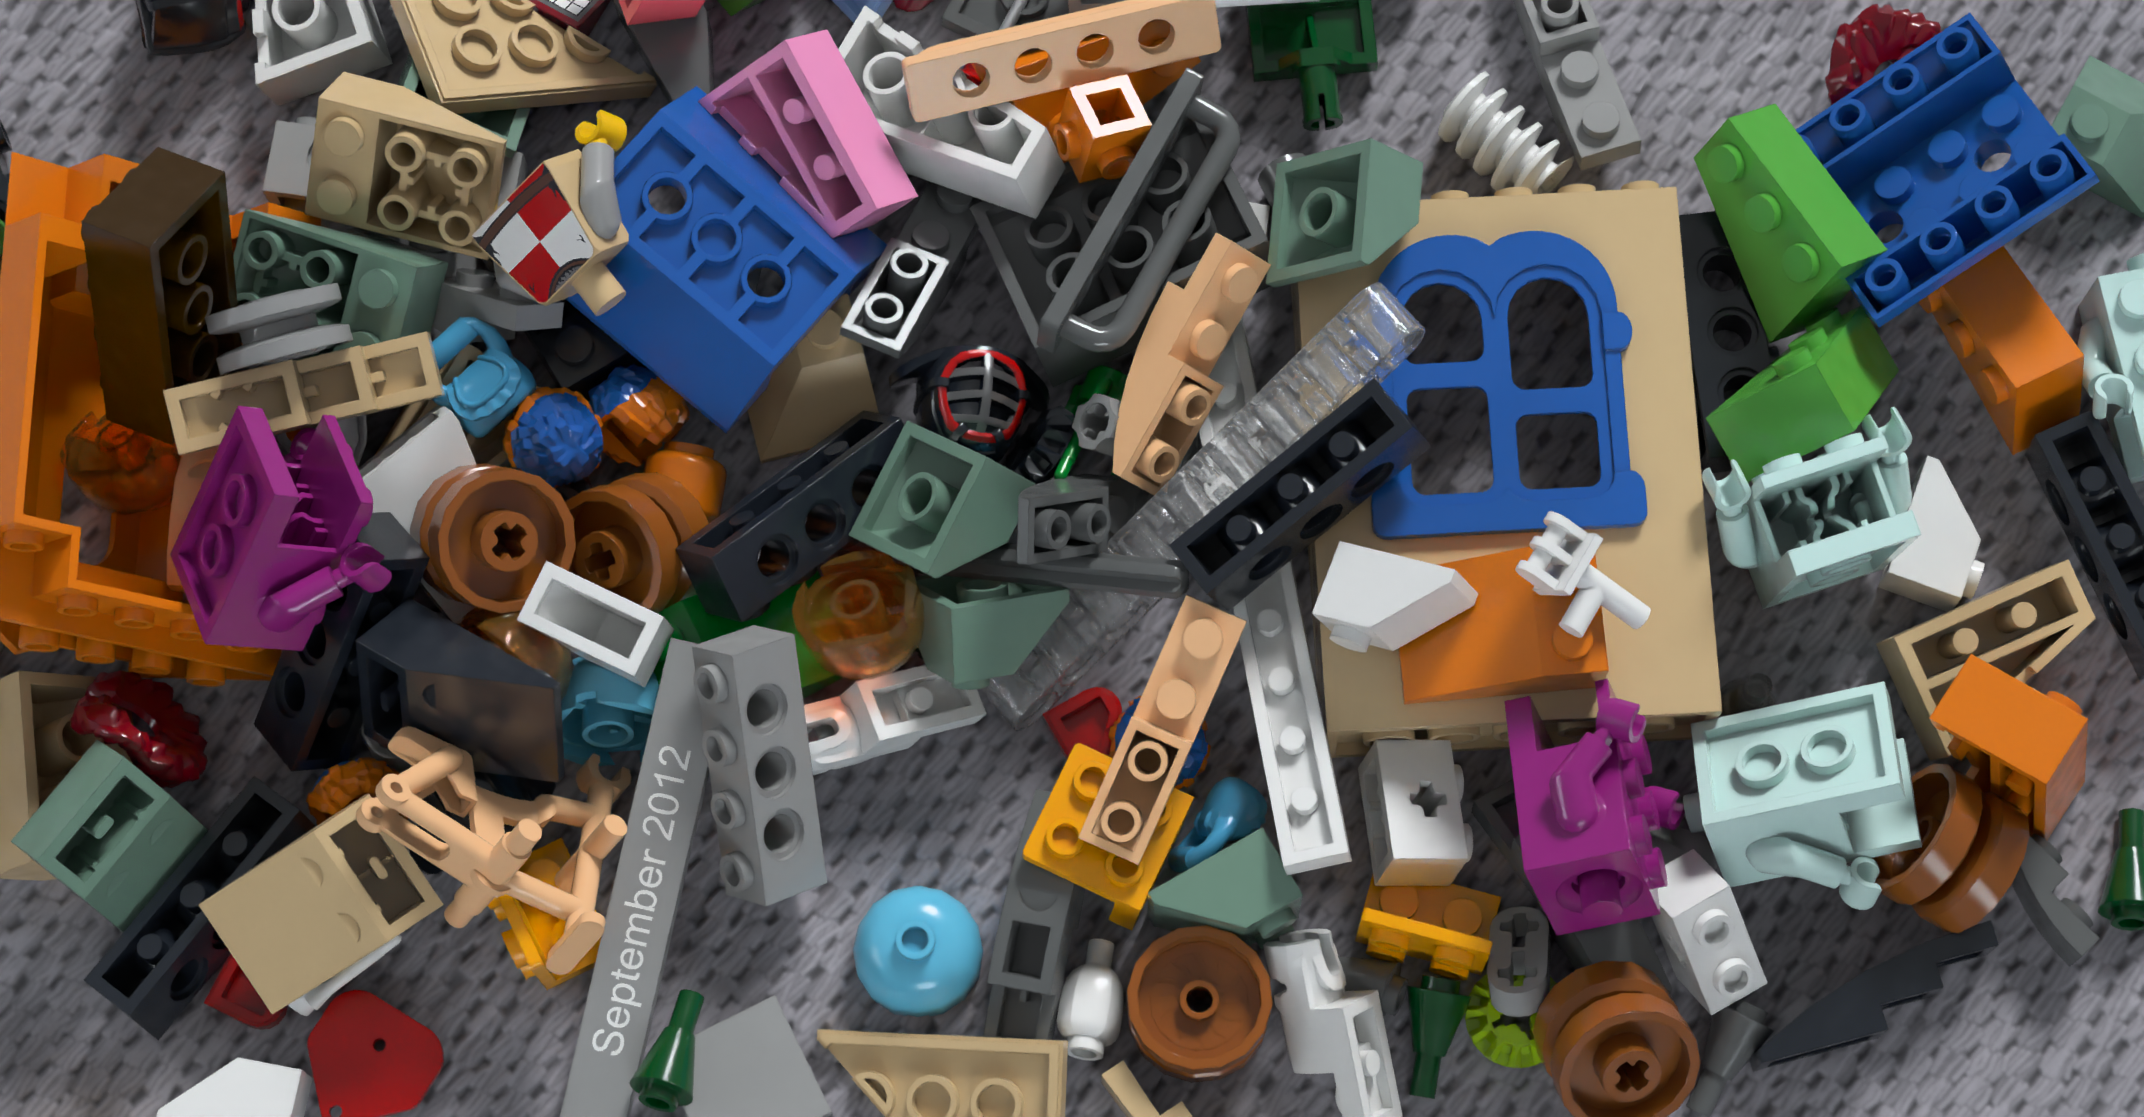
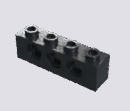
[1679,211,1780,474]
[1169,378,1431,611]
[675,410,904,622]
[2025,410,2144,680]
[254,512,430,772]
[84,776,316,1041]

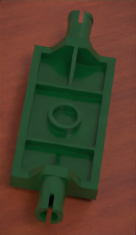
[1245,0,1378,131]

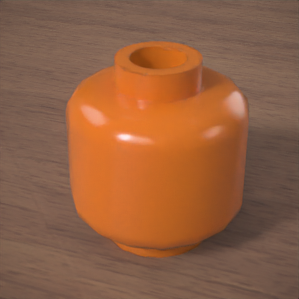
[643,441,727,523]

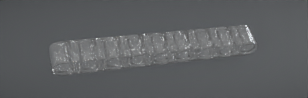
[979,282,1426,731]

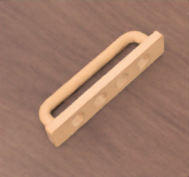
[901,0,1221,122]

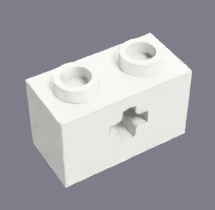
[1358,740,1473,886]
[1652,849,1768,1016]

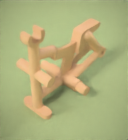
[356,726,631,975]

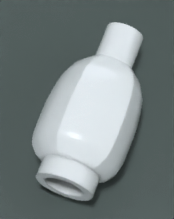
[1057,939,1124,1061]

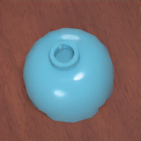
[554,656,659,766]
[853,886,983,1017]

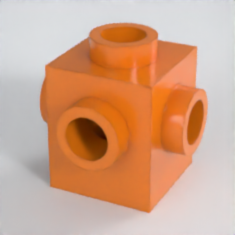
[1053,74,1152,183]

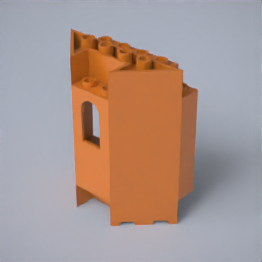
[0,152,321,687]

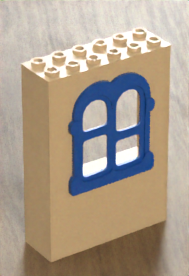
[1291,180,1722,758]

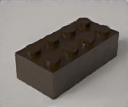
[81,147,242,445]

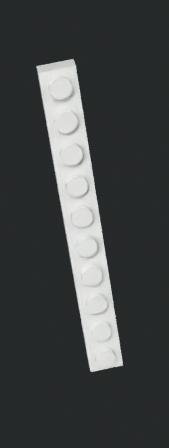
[1199,316,1352,875]

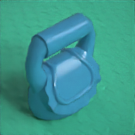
[432,317,536,438]
[1168,776,1268,873]

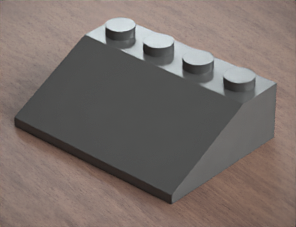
[969,118,1271,387]

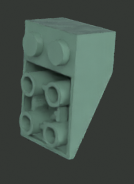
[233,209,448,360]
[11,739,208,932]

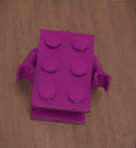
[170,406,392,651]
[1504,678,1685,936]

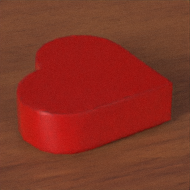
[1042,687,1122,759]
[204,954,288,1030]

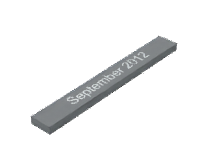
[560,638,709,1117]

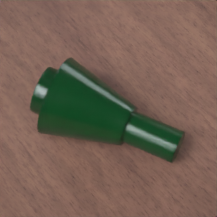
[2098,808,2144,931]
[1407,975,1471,1099]
[629,989,704,1112]

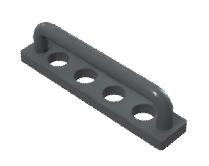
[1036,67,1241,354]

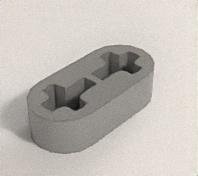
[1487,906,1551,1017]

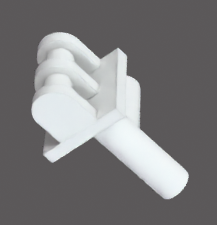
[1515,511,1651,638]

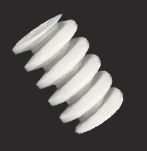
[1438,71,1575,194]

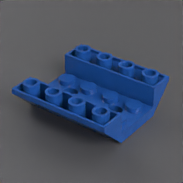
[1796,13,2100,327]
[566,86,887,434]

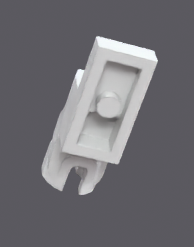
[804,665,987,775]
[1263,929,1403,1117]

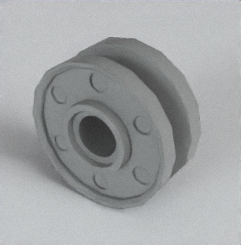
[205,283,353,375]

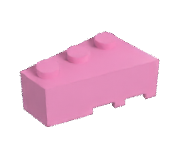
[698,29,918,239]

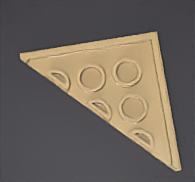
[390,0,657,114]
[817,1029,1068,1117]

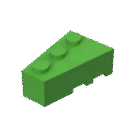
[1694,104,1887,343]
[1705,306,1899,483]

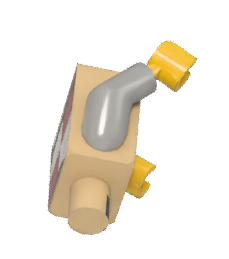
[470,110,629,316]

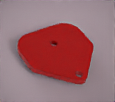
[307,990,444,1117]

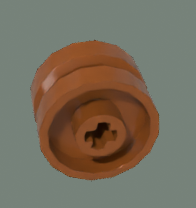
[410,463,576,614]
[565,472,709,613]
[1872,764,2029,933]
[1127,925,1272,1083]
[1533,961,1701,1117]

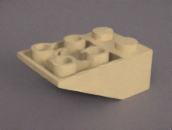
[305,72,507,260]
[198,794,444,1015]

